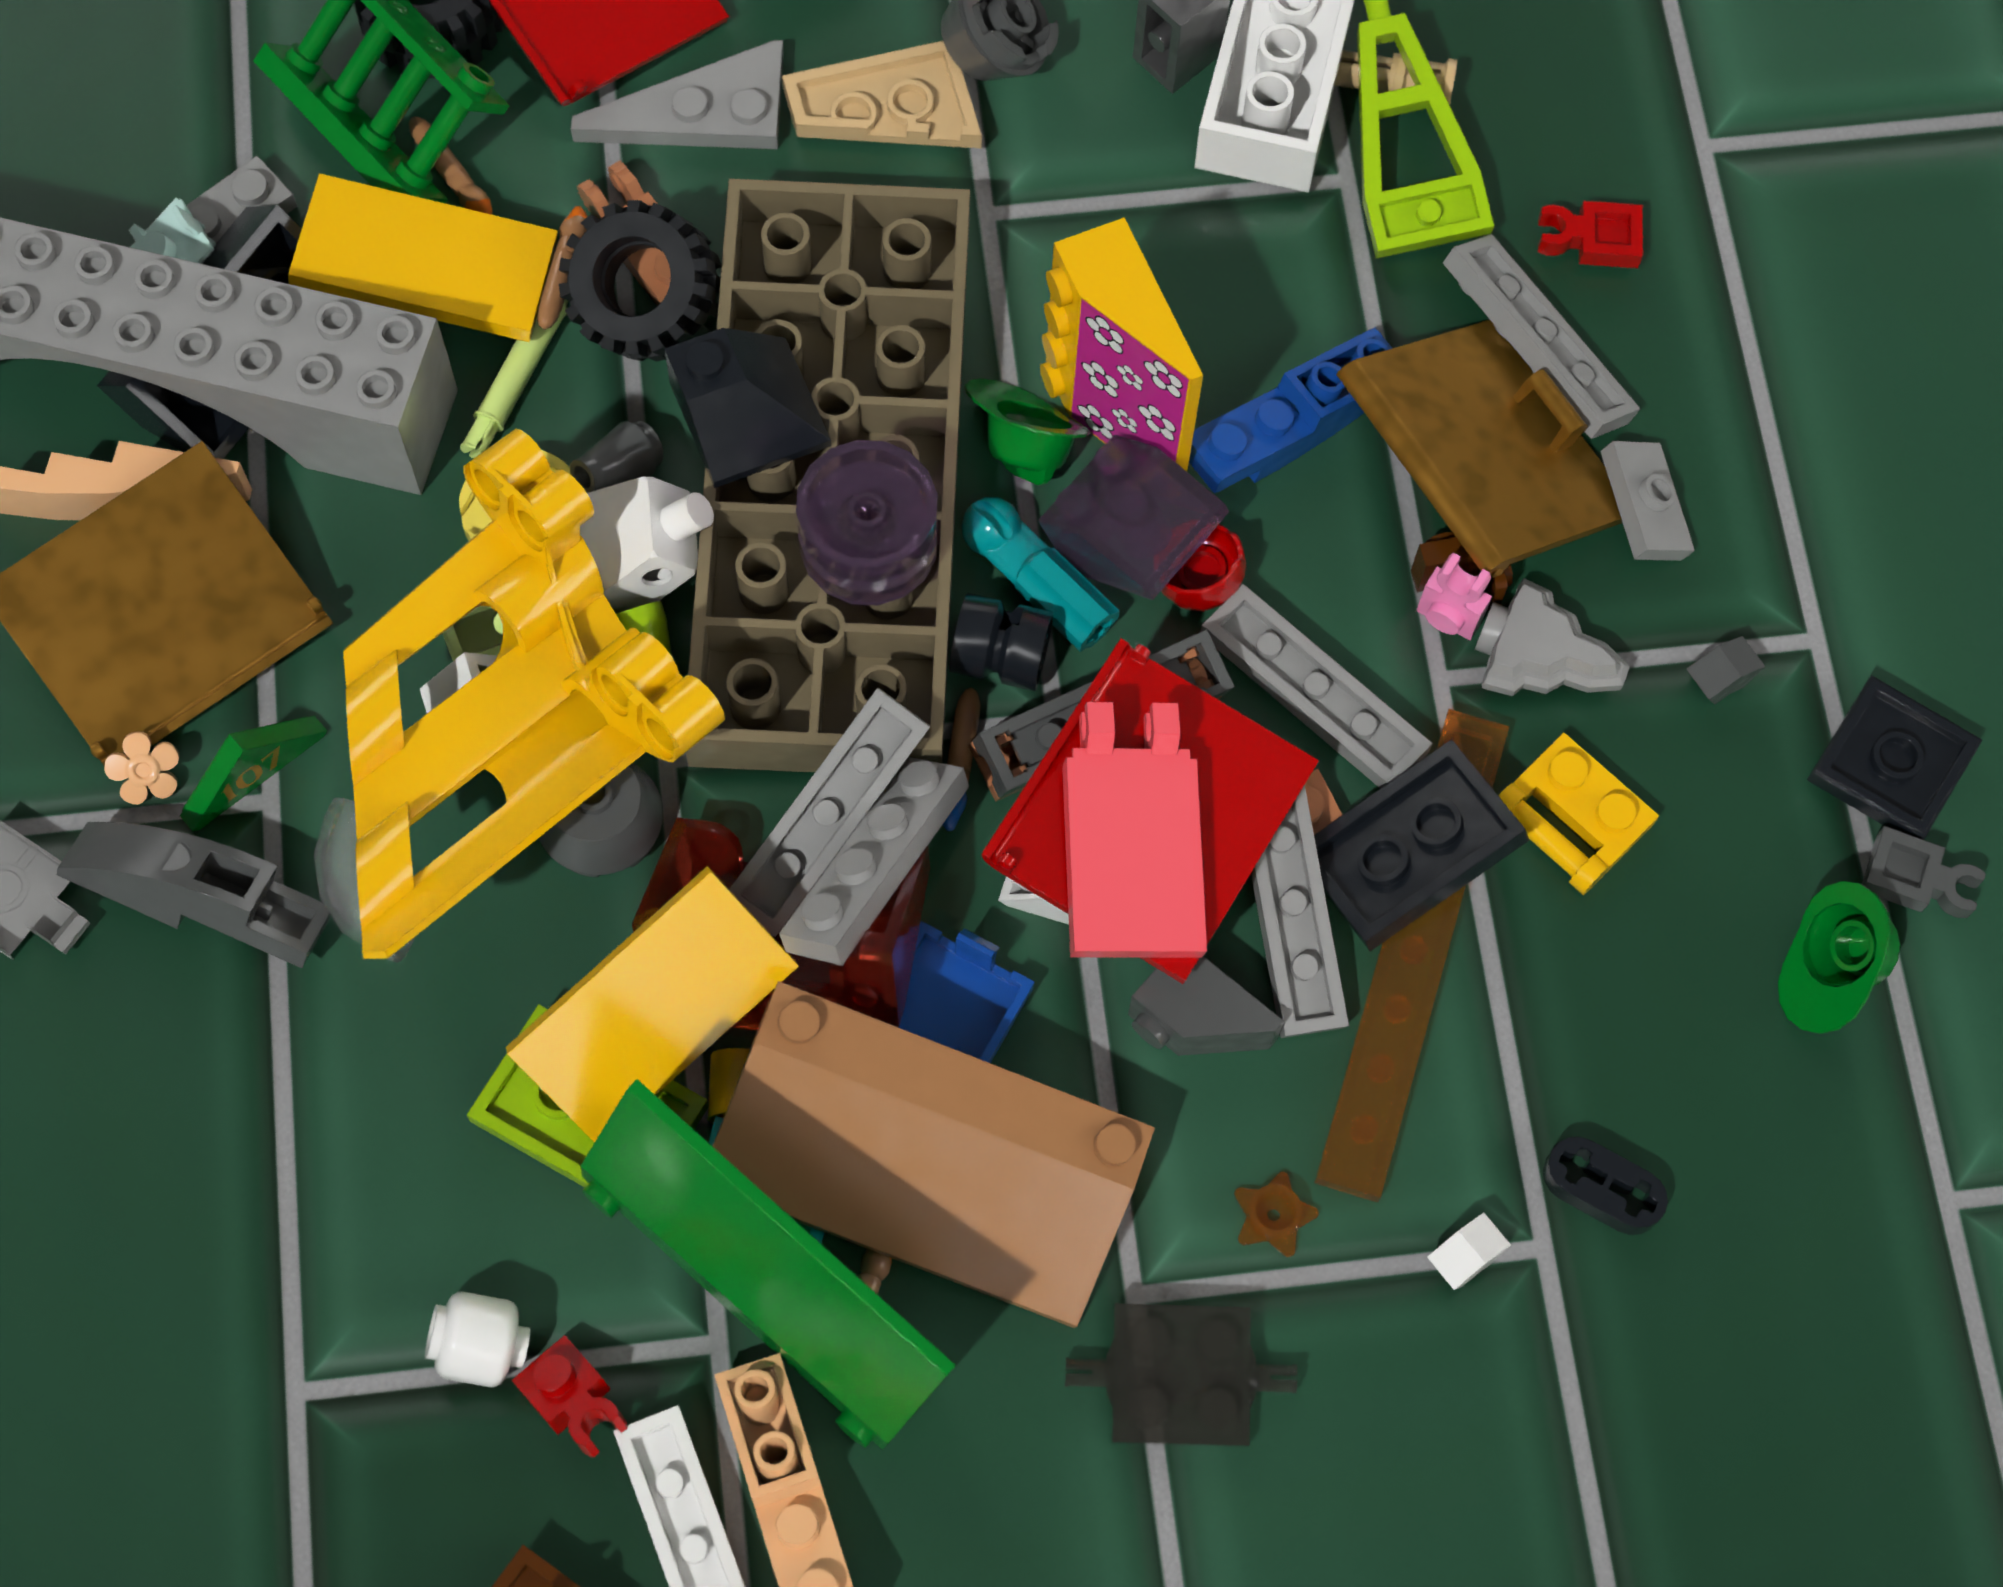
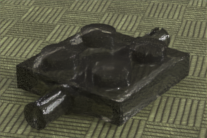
[1065,1303,1297,1447]

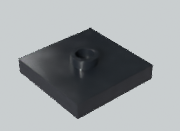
[1807,675,1983,840]

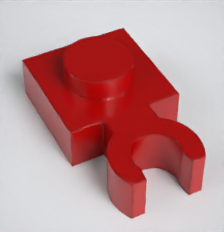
[1538,201,1643,268]
[512,1335,628,1458]

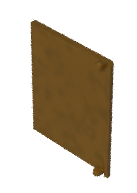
[1336,320,1623,578]
[0,441,334,766]

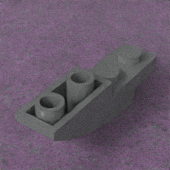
[56,822,333,968]

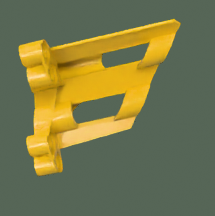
[343,429,725,959]

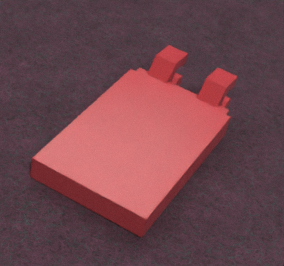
[1062,702,1207,958]

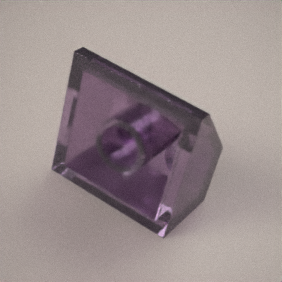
[1038,434,1229,600]

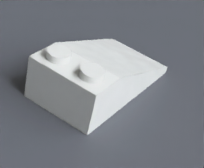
[1194,0,1355,193]

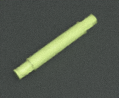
[460,299,569,458]

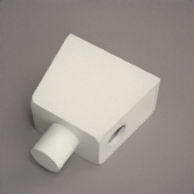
[580,476,714,614]

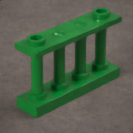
[253,0,510,203]

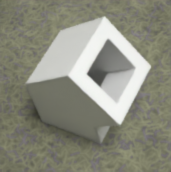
[1427,1213,1511,1290]

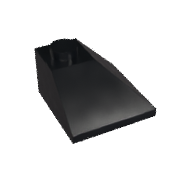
[664,328,831,488]

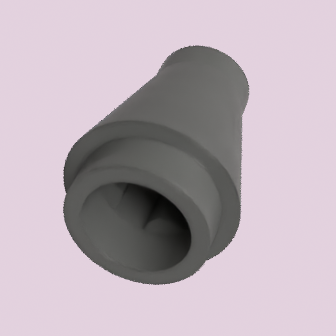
[570,421,663,493]

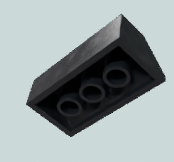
[97,204,302,459]

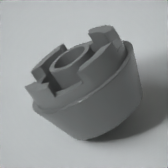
[941,0,1059,81]
[539,763,663,877]

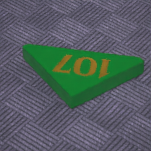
[180,715,327,832]

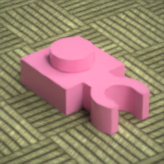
[1416,553,1492,641]

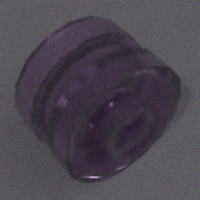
[796,440,938,605]

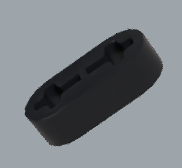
[1543,1137,1668,1235]

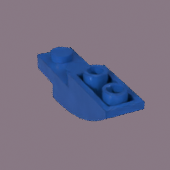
[1189,327,1392,494]

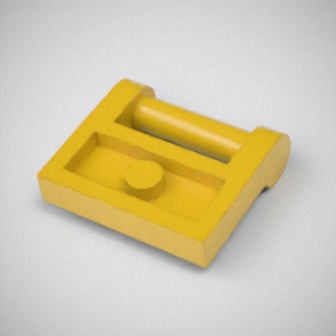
[1498,732,1659,895]

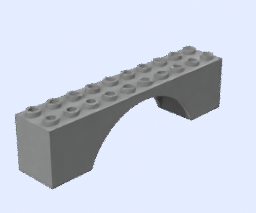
[0,218,458,495]

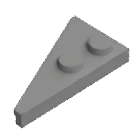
[571,40,784,149]

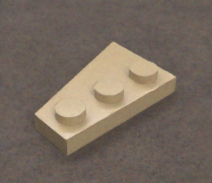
[782,41,982,149]

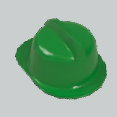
[964,378,1090,485]
[1778,881,1900,1034]

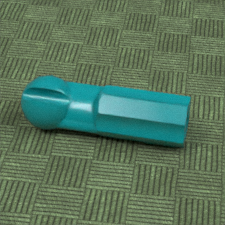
[961,497,1119,652]

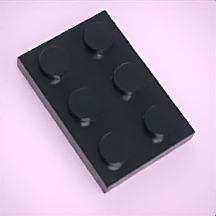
[1314,739,1530,951]

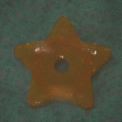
[1234,1172,1319,1257]

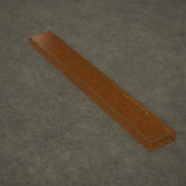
[1314,709,1509,1203]

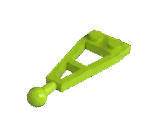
[1357,0,1494,259]

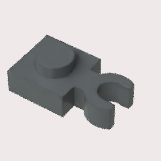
[1862,826,1986,918]

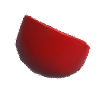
[1152,520,1246,612]

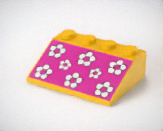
[1040,217,1203,496]

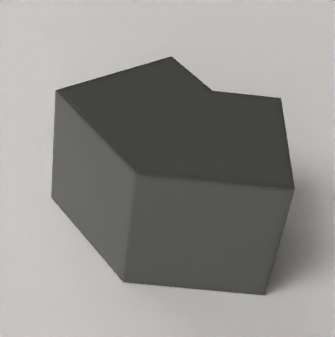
[1686,636,1765,705]

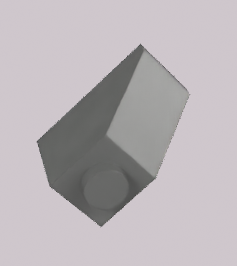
[1128,956,1284,1056]

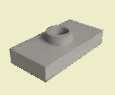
[1600,441,1695,561]

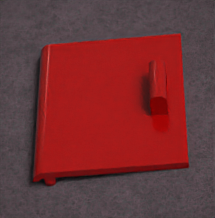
[489,0,729,106]
[981,638,1319,984]

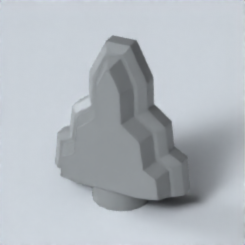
[1474,578,1630,696]

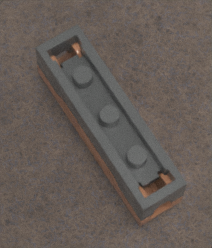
[968,629,1235,802]

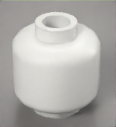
[425,1292,530,1387]

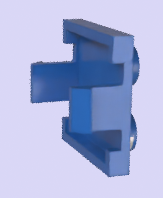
[865,921,1035,1063]

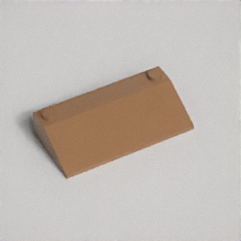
[712,981,1155,1328]

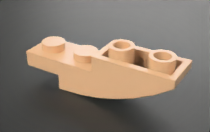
[714,1353,853,1587]

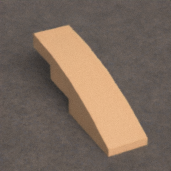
[0,441,252,520]

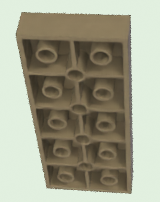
[686,178,970,772]

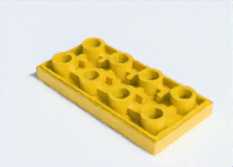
[288,173,558,343]
[505,866,799,1143]

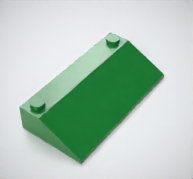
[581,1079,956,1450]

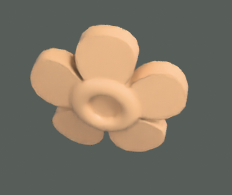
[104,731,180,805]

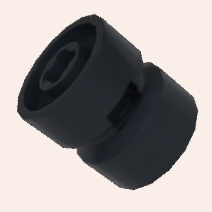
[949,593,1054,691]

